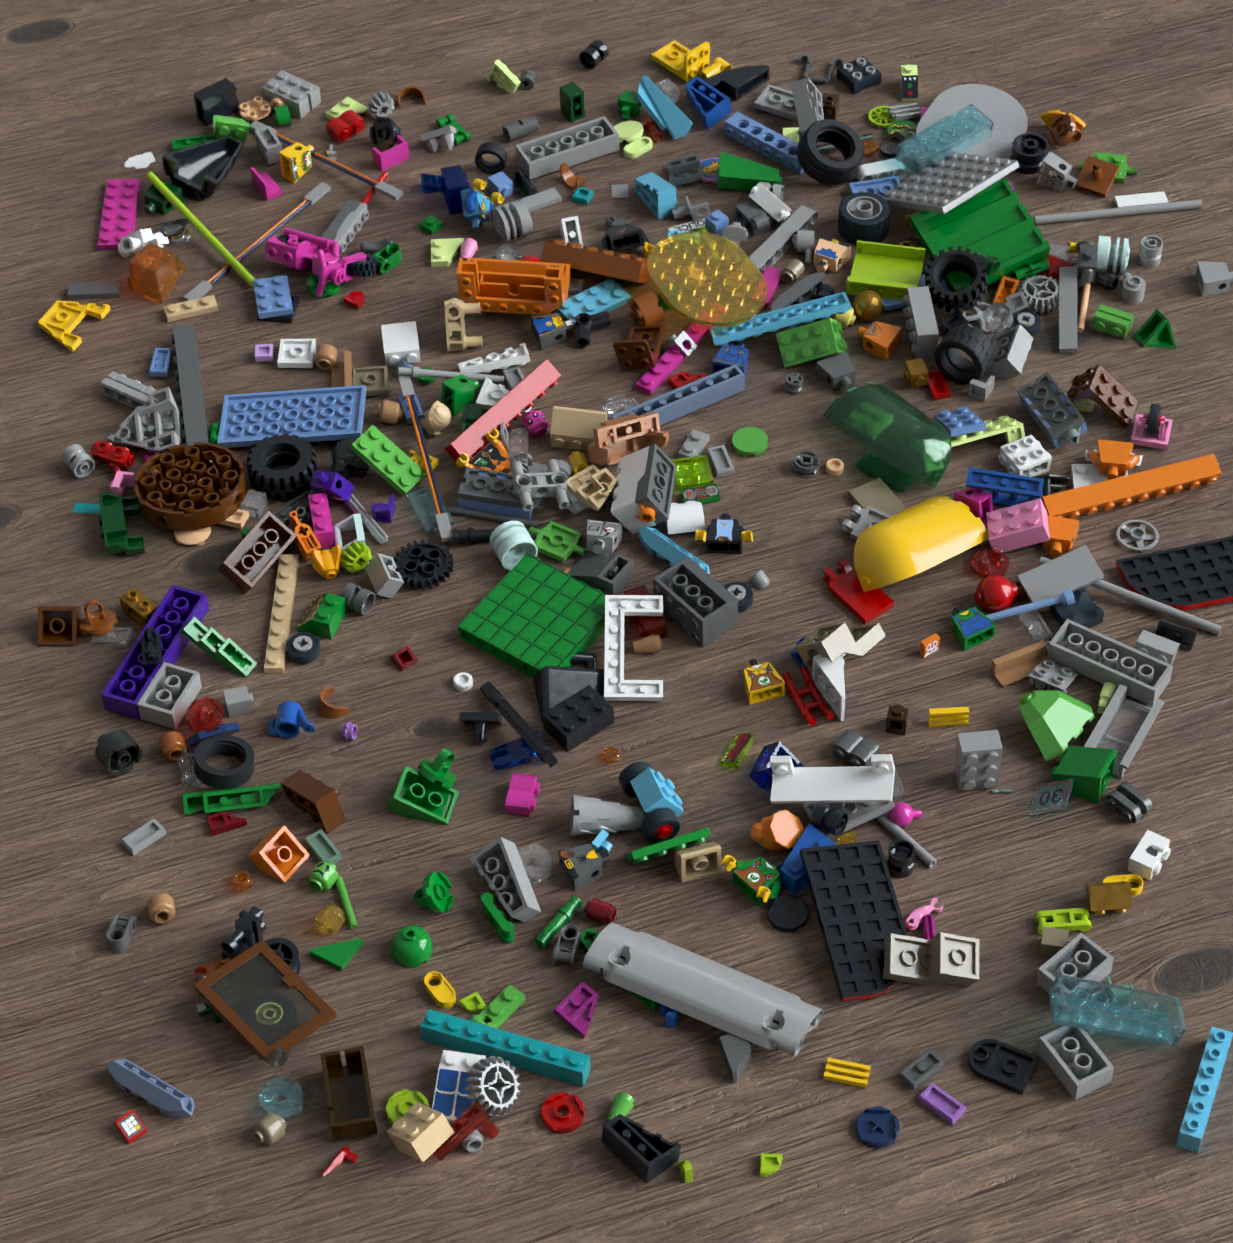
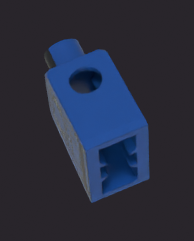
[712,342,748,377]

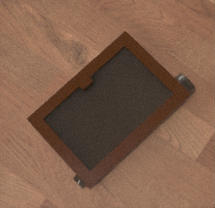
[193,940,337,1069]

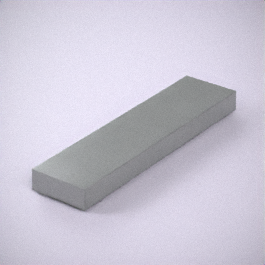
[495,188,562,213]

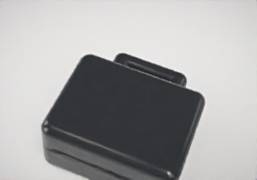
[533,652,604,722]

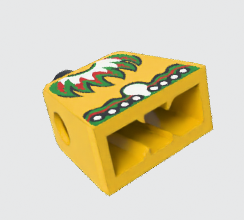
[279,143,315,183]

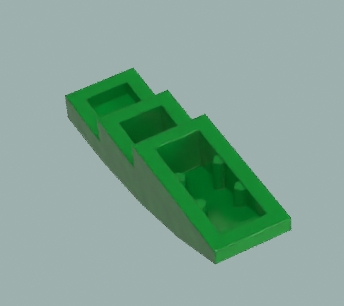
[181,617,257,677]

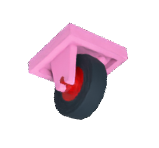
[1131,404,1173,450]

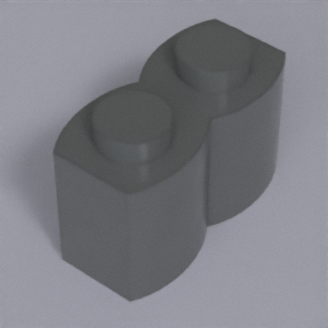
[833,729,879,766]

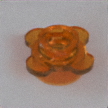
[230,871,254,892]

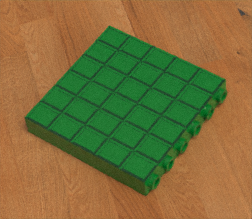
[458,554,606,677]

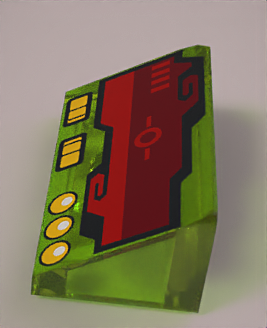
[720,733,754,770]

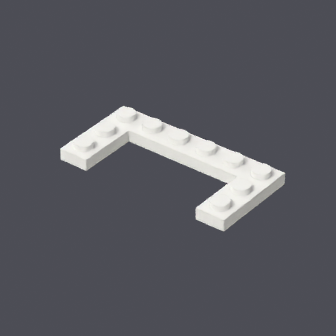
[604,595,663,701]

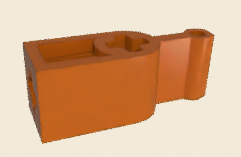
[289,511,322,562]

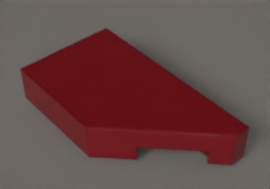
[205,811,248,836]

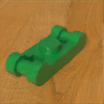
[436,113,471,145]
[481,892,515,944]

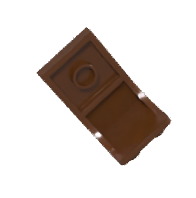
[613,325,666,370]
[1067,365,1139,428]

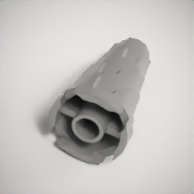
[570,795,648,836]

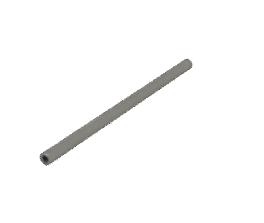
[1034,200,1202,224]
[1038,557,1222,635]

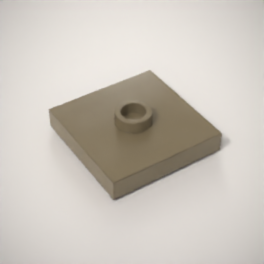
[352,366,389,396]

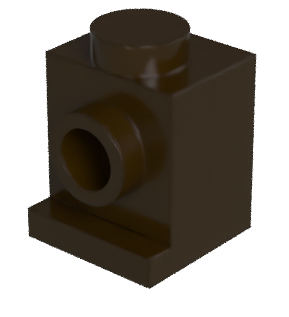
[886,704,909,735]

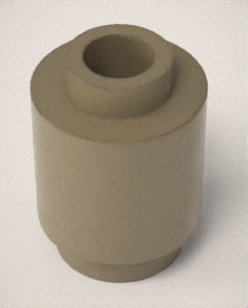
[781,259,805,284]

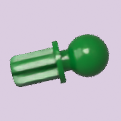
[208,423,220,444]

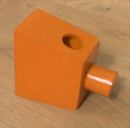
[1042,515,1079,557]

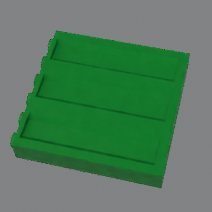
[909,177,1051,292]

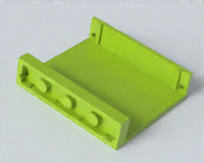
[846,240,925,301]

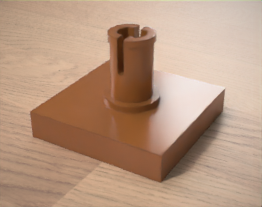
[1075,156,1120,197]

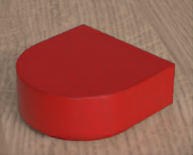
[344,291,365,309]

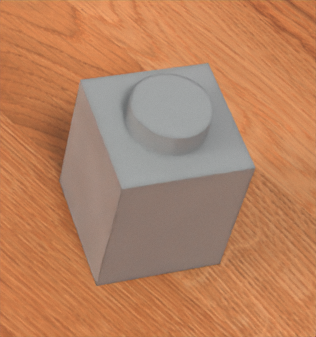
[223,685,255,717]

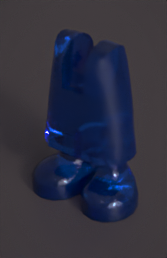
[489,730,546,771]

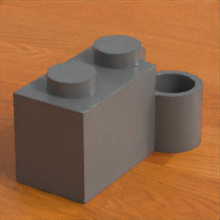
[735,199,772,237]

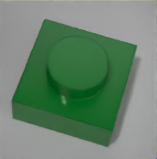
[419,215,443,235]

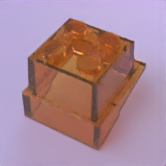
[127,243,188,304]

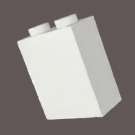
[381,321,421,366]

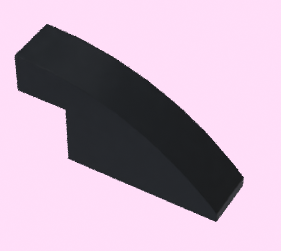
[704,65,770,101]

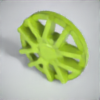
[868,106,896,129]

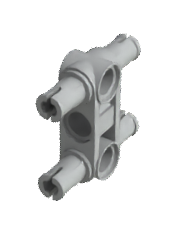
[511,459,569,511]

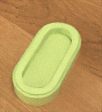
[623,137,653,159]

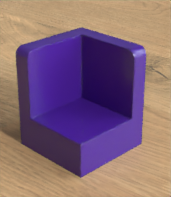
[372,495,396,523]

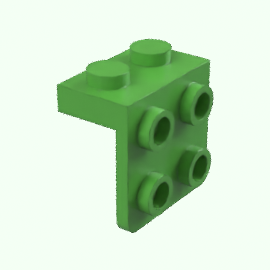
[213,115,249,142]

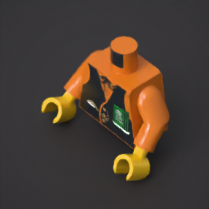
[456,428,513,474]

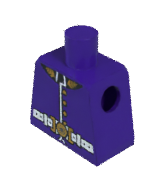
[310,469,354,502]

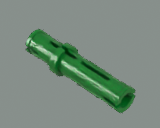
[534,895,582,949]

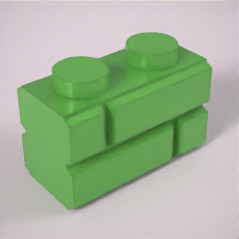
[1092,304,1134,339]

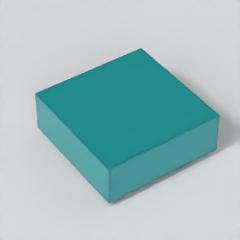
[572,187,594,205]

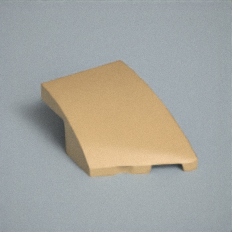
[567,464,617,511]

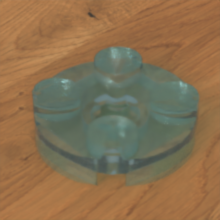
[259,1077,304,1119]

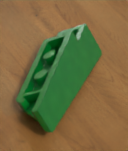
[182,783,280,815]

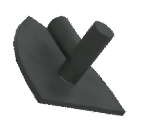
[1033,474,1070,496]

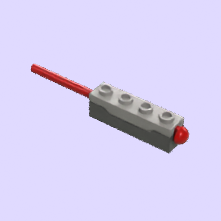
[321,171,389,257]

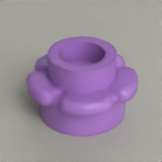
[341,722,357,741]

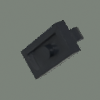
[1155,619,1198,650]

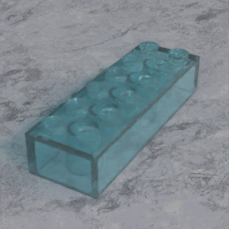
[895,104,994,175]
[1048,974,1186,1047]

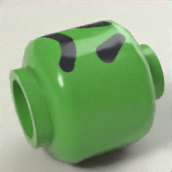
[308,861,338,892]

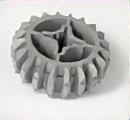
[1017,274,1060,315]
[465,1056,521,1117]

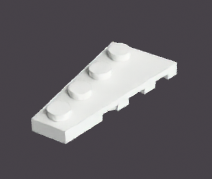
[458,343,530,374]

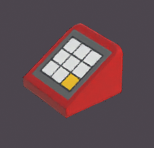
[115,1110,147,1144]

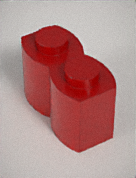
[326,110,365,143]

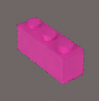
[308,492,335,549]

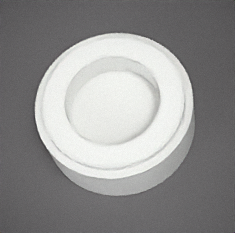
[453,672,473,692]

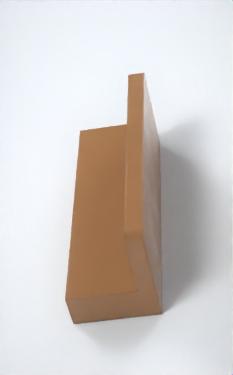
[331,351,353,387]
[991,640,1049,688]

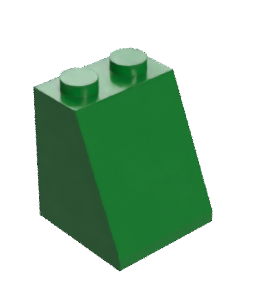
[1051,746,1117,804]

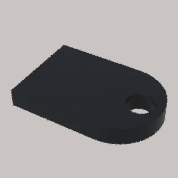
[968,1039,1039,1095]

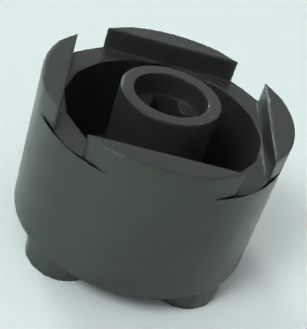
[332,439,369,480]
[95,728,142,776]

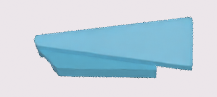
[636,75,692,140]

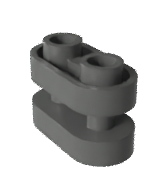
[1106,781,1153,824]

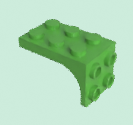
[776,318,847,368]

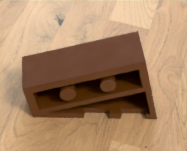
[281,770,346,834]

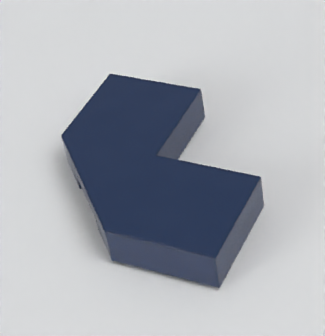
[185,723,240,747]

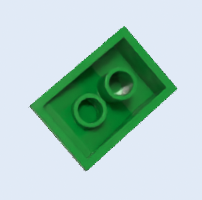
[386,766,459,825]

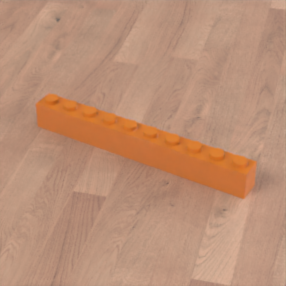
[1041,454,1222,519]

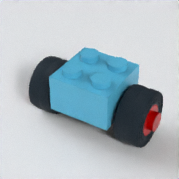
[619,762,684,844]

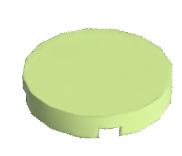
[614,121,644,143]

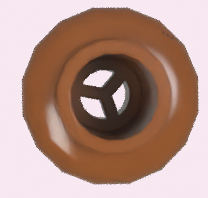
[159,731,187,761]

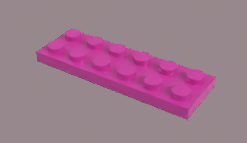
[97,178,141,250]

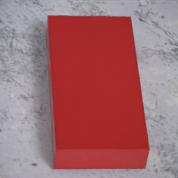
[927,369,951,401]

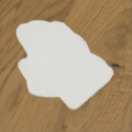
[125,152,156,169]

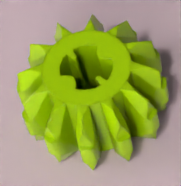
[340,541,372,574]

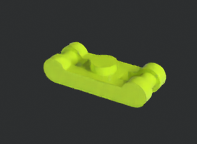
[1034,908,1092,935]

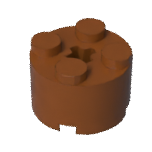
[627,290,665,326]

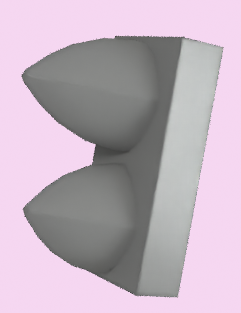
[420,125,457,153]

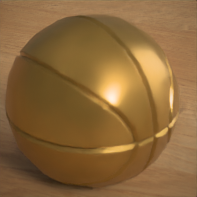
[852,290,883,321]

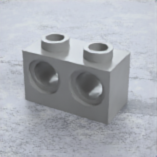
[255,126,282,164]

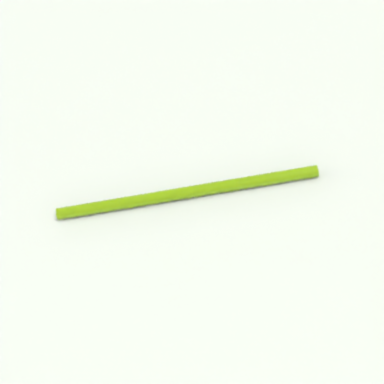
[146,172,256,286]

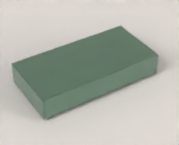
[304,829,343,864]

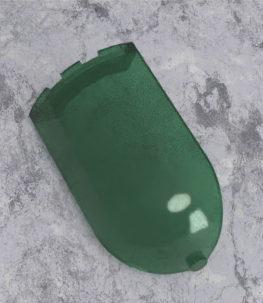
[823,382,951,488]

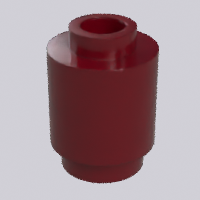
[584,898,617,924]

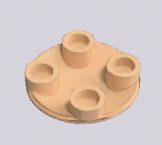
[239,96,272,121]
[174,526,211,546]

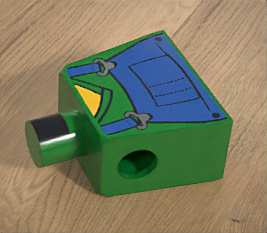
[951,606,996,651]

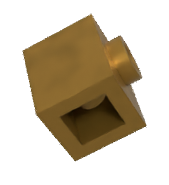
[903,358,929,388]

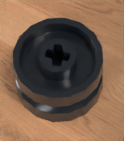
[1011,133,1049,174]

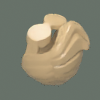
[420,401,451,435]

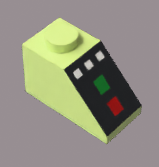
[900,65,918,101]

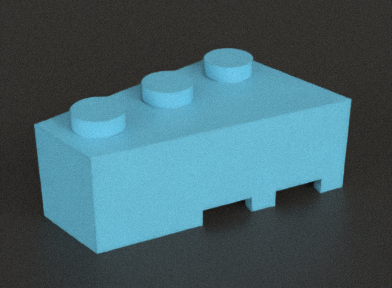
[635,172,678,220]

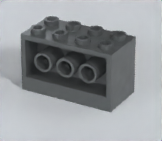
[653,556,738,647]

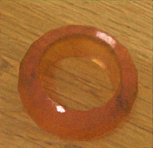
[602,747,621,763]

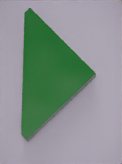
[309,938,364,971]

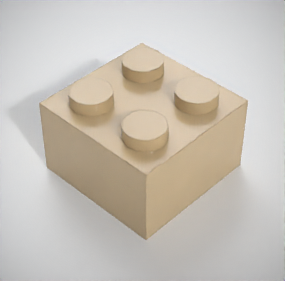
[387,1102,454,1162]

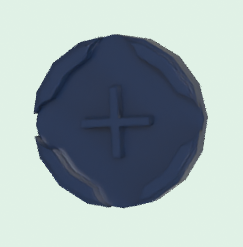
[855,1106,900,1149]

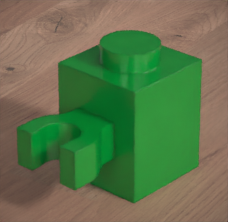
[617,90,642,120]

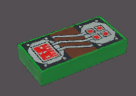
[681,483,721,504]

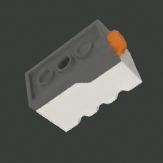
[611,444,677,534]

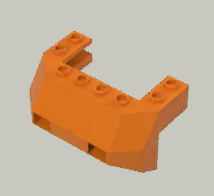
[456,257,570,315]

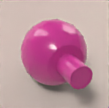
[888,802,922,827]

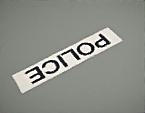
[668,218,705,231]

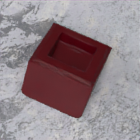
[390,645,418,671]

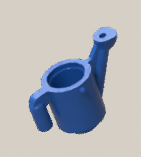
[267,701,315,738]

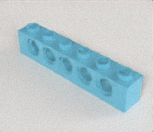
[1176,1026,1233,1153]

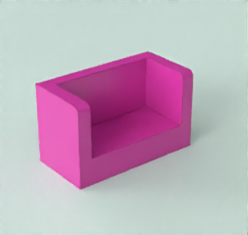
[372,135,409,171]

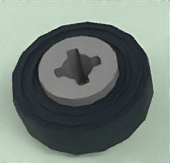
[1010,310,1041,336]
[723,581,753,612]
[286,632,321,664]

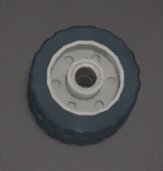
[838,192,890,245]

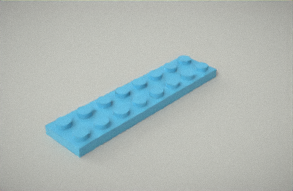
[709,292,852,346]

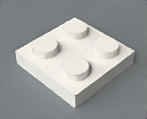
[277,339,316,368]

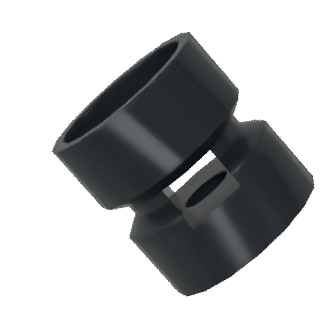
[579,40,609,69]
[810,802,849,837]
[887,840,915,878]

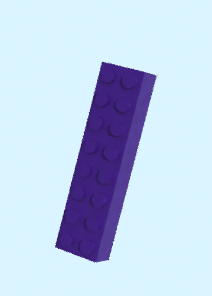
[101,585,209,719]

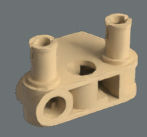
[444,298,483,351]

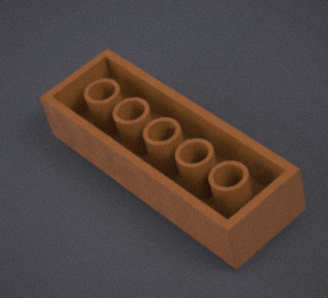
[541,239,651,283]

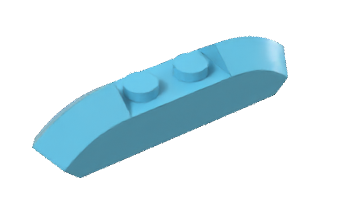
[637,526,710,574]

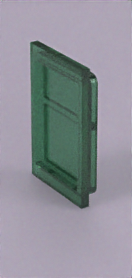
[855,443,925,492]

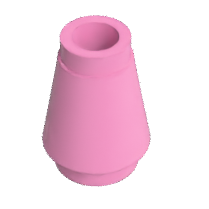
[460,238,478,261]

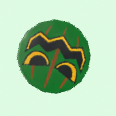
[887,120,918,146]

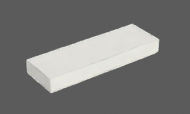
[1114,191,1168,208]

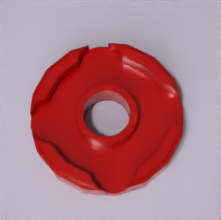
[541,1092,585,1134]

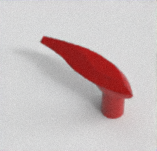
[321,1146,358,1177]

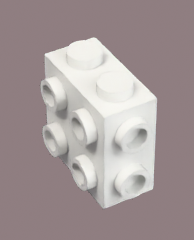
[998,435,1052,477]

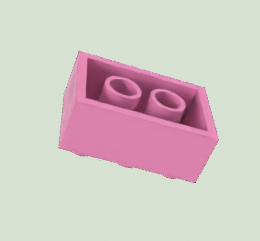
[986,498,1050,554]

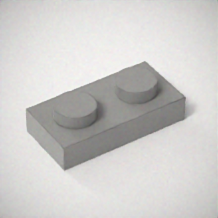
[678,429,709,463]

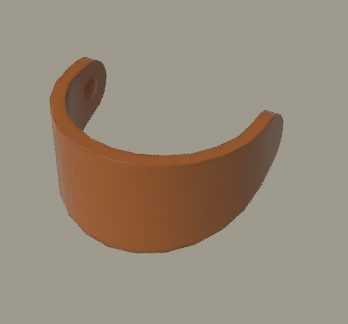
[398,86,426,107]
[560,163,585,189]
[317,687,350,719]

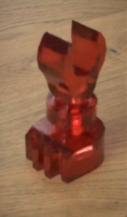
[641,117,663,144]

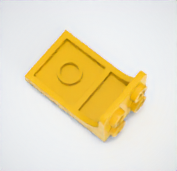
[651,40,710,82]

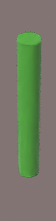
[335,876,358,929]

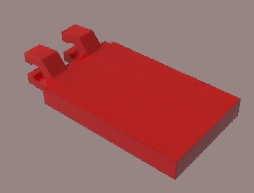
[823,558,894,624]

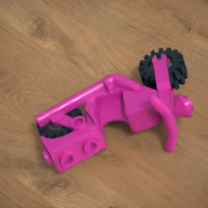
[264,227,376,297]

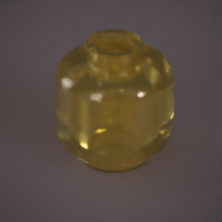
[314,904,345,936]

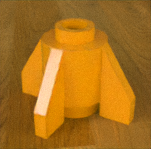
[311,545,341,579]

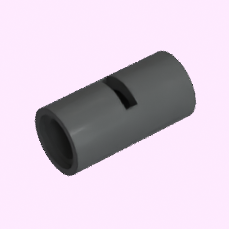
[502,115,539,142]

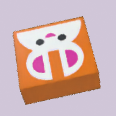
[920,633,940,658]

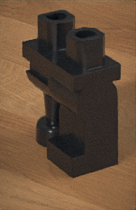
[221,906,266,972]

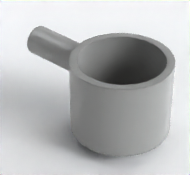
[793,230,814,265]
[1121,273,1146,304]

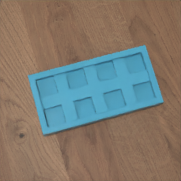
[555,277,631,329]

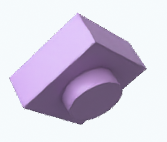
[255,344,274,362]

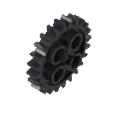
[393,539,454,590]

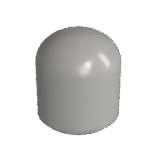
[751,570,770,589]

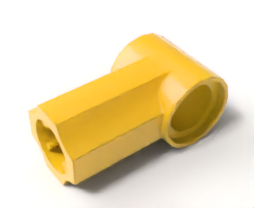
[699,57,733,80]
[568,451,589,475]

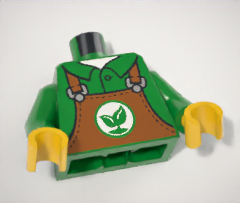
[721,855,783,907]

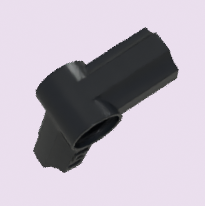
[575,311,611,348]

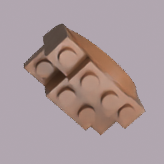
[588,412,669,465]

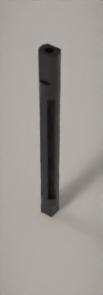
[480,682,558,768]

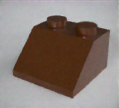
[38,605,81,645]

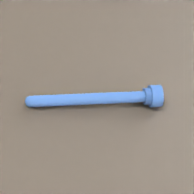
[986,588,1075,621]

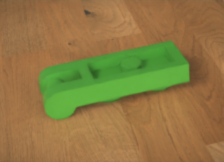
[471,984,526,1029]

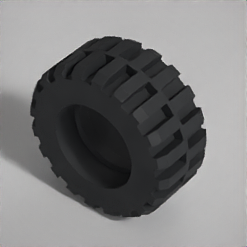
[247,434,318,502]

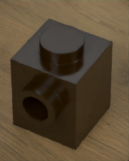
[822,93,840,120]

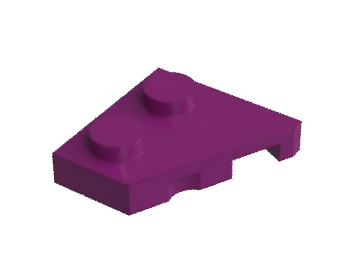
[553,982,599,1039]

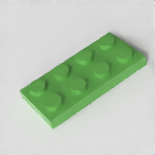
[349,425,426,497]

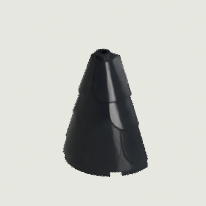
[162,136,243,201]

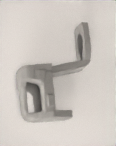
[722,222,748,265]

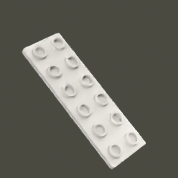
[770,754,895,803]

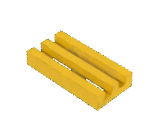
[928,707,969,727]
[823,1058,871,1088]

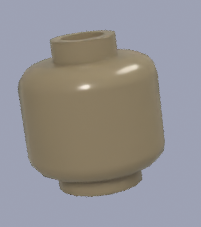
[253,1113,286,1146]

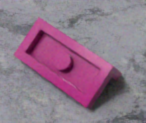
[250,167,282,201]

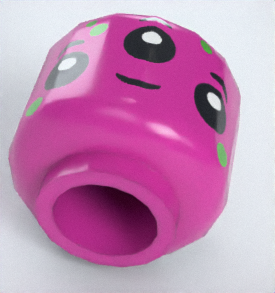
[522,410,549,437]

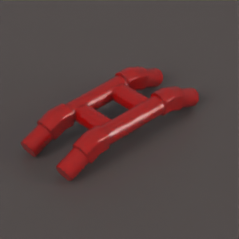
[782,666,834,726]

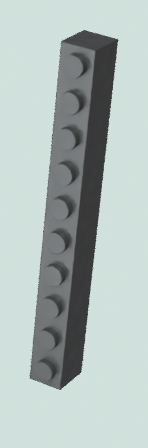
[171,324,209,446]

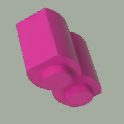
[505,773,540,816]

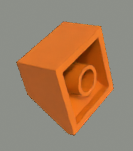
[247,825,310,883]

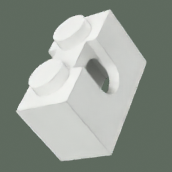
[1128,830,1171,880]

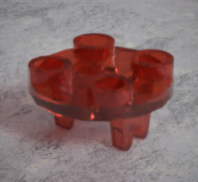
[971,546,1009,578]

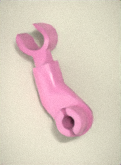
[905,897,943,930]

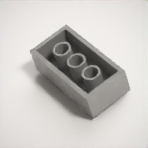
[903,286,939,361]

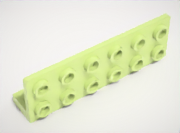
[910,416,1025,472]

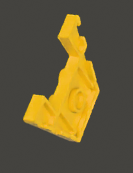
[38,300,110,352]

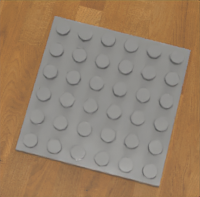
[882,152,1019,214]

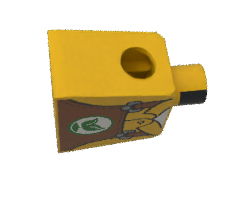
[744,659,785,705]

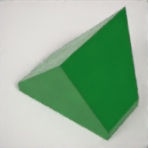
[1134,309,1177,349]

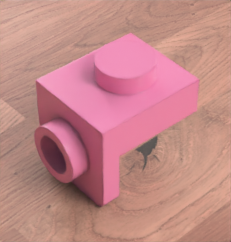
[110,471,135,496]

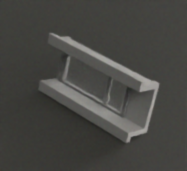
[1084,684,1164,779]

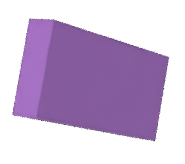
[918,1082,967,1125]

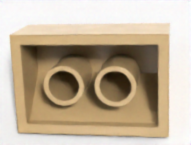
[550,406,607,451]

